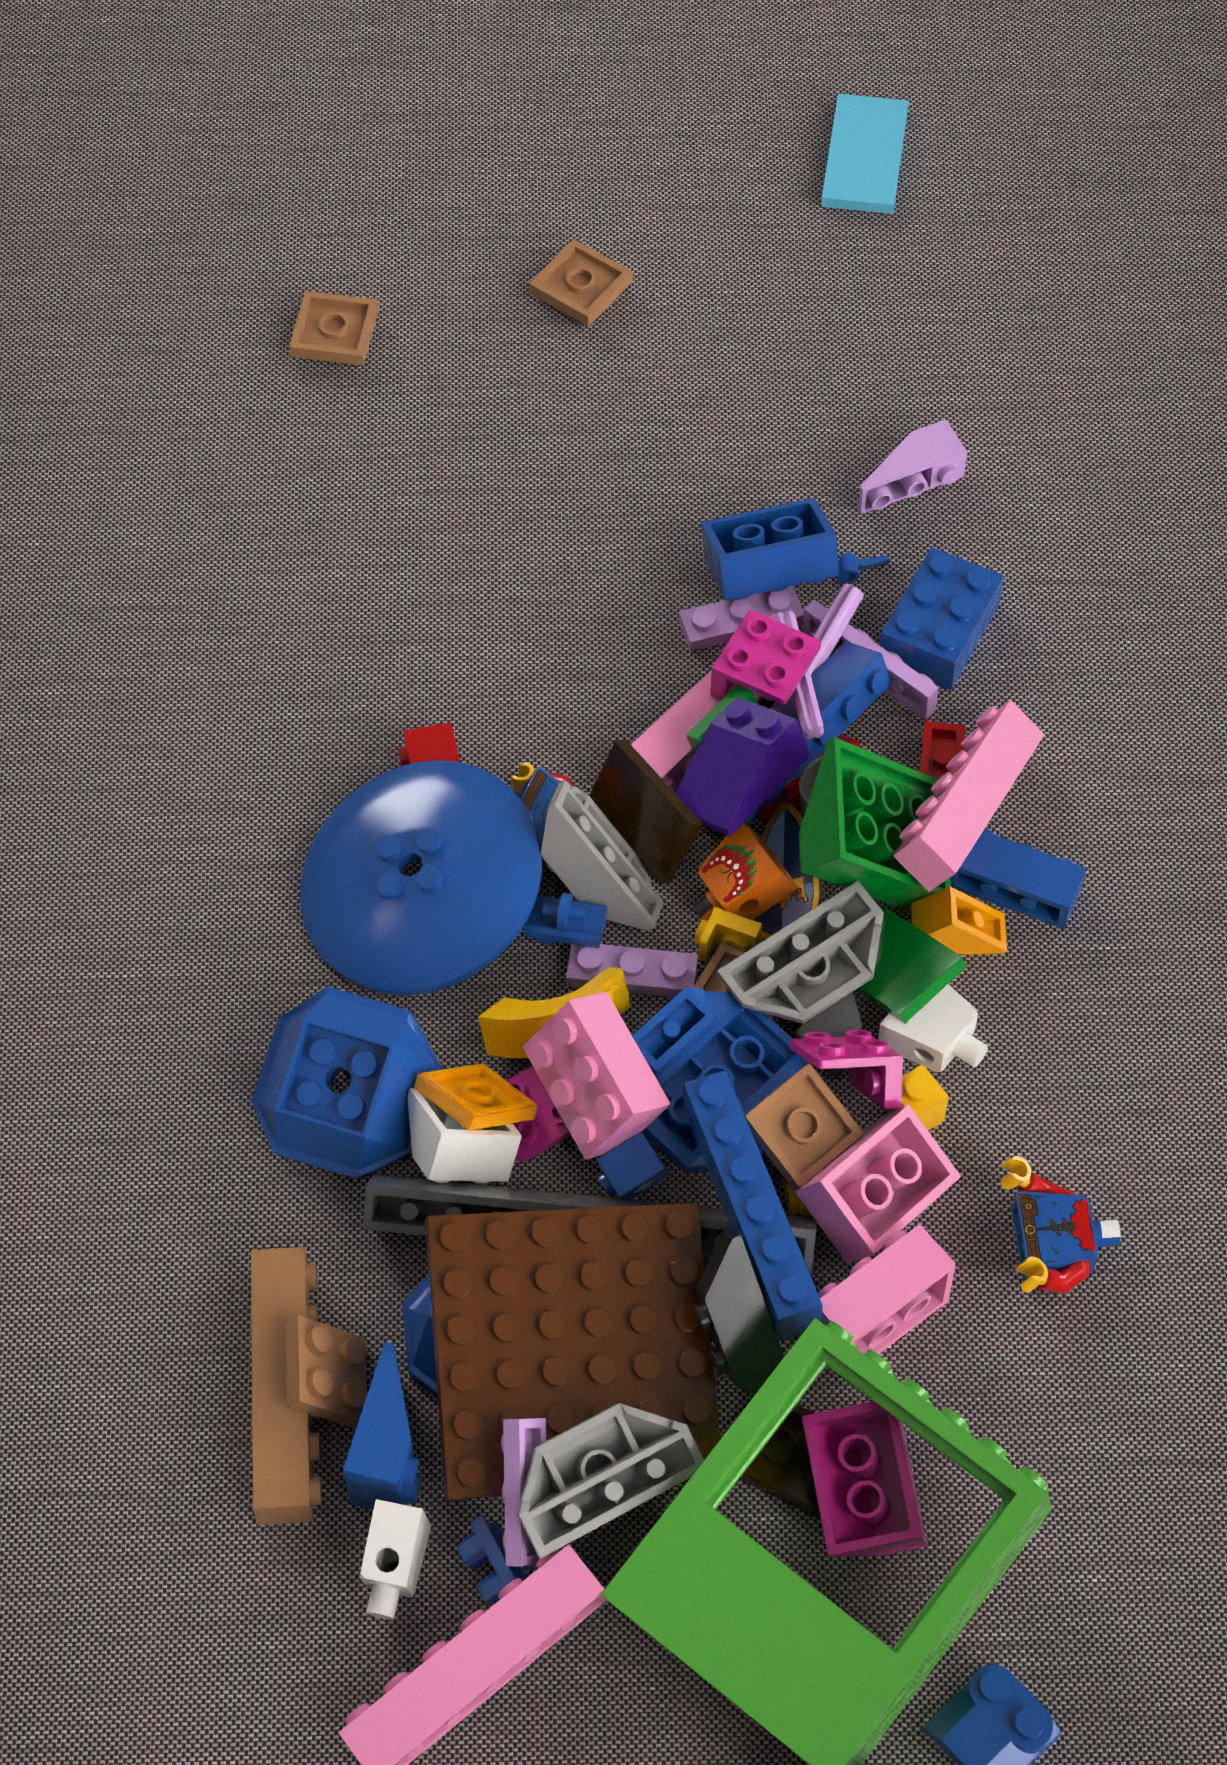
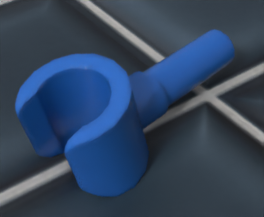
[837,553,889,584]

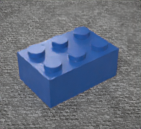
[701,498,840,600]
[880,547,1004,691]

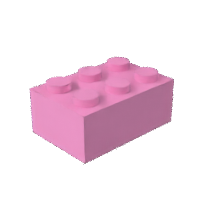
[522,992,671,1160]
[795,1105,961,1264]
[818,1224,956,1354]

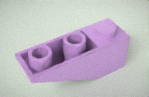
[858,419,967,514]

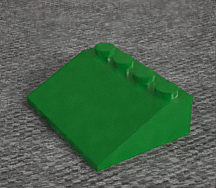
[799,737,951,912]

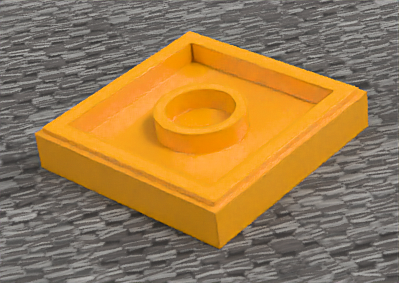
[414,1063,538,1131]

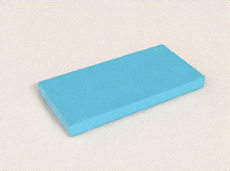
[821,94,909,214]

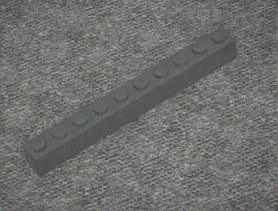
[362,1174,817,1274]

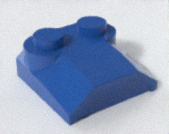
[922,1661,1061,1765]

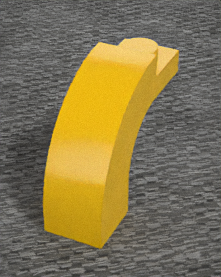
[478,967,631,1058]

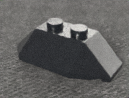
[693,1228,803,1411]

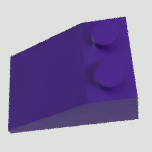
[676,697,811,836]

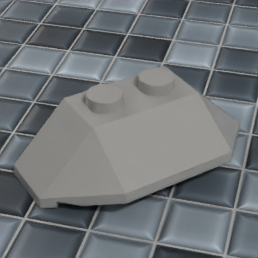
[541,780,664,931]
[717,881,884,1024]
[517,1403,704,1558]

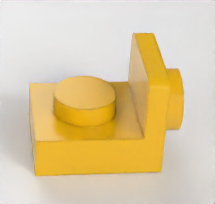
[694,907,762,963]

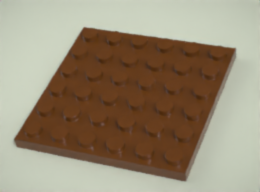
[425,1203,720,1501]

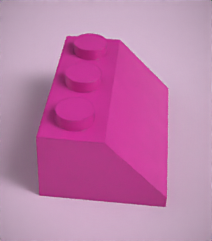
[802,1401,927,1557]

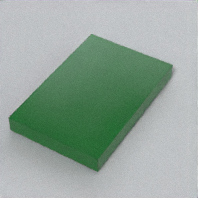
[856,906,967,1024]

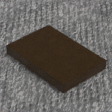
[589,739,702,885]
[739,1408,821,1521]

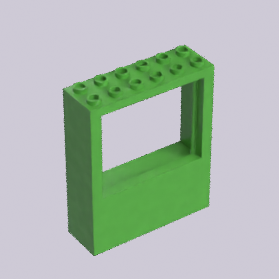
[601,1318,1053,1765]

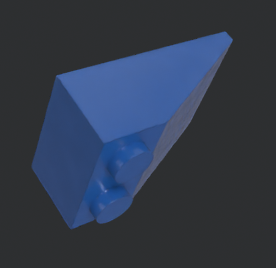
[343,1342,422,1510]

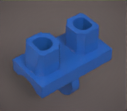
[524,893,608,948]
[456,1515,536,1607]

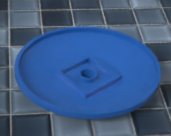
[300,761,542,996]

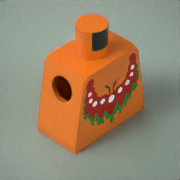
[693,823,799,921]

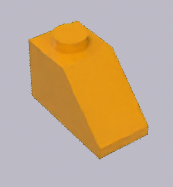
[911,886,1007,954]

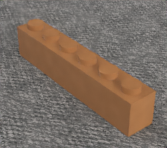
[251,1247,322,1525]

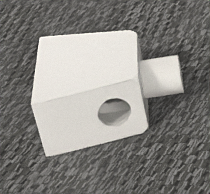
[878,984,988,1072]
[360,1499,431,1620]

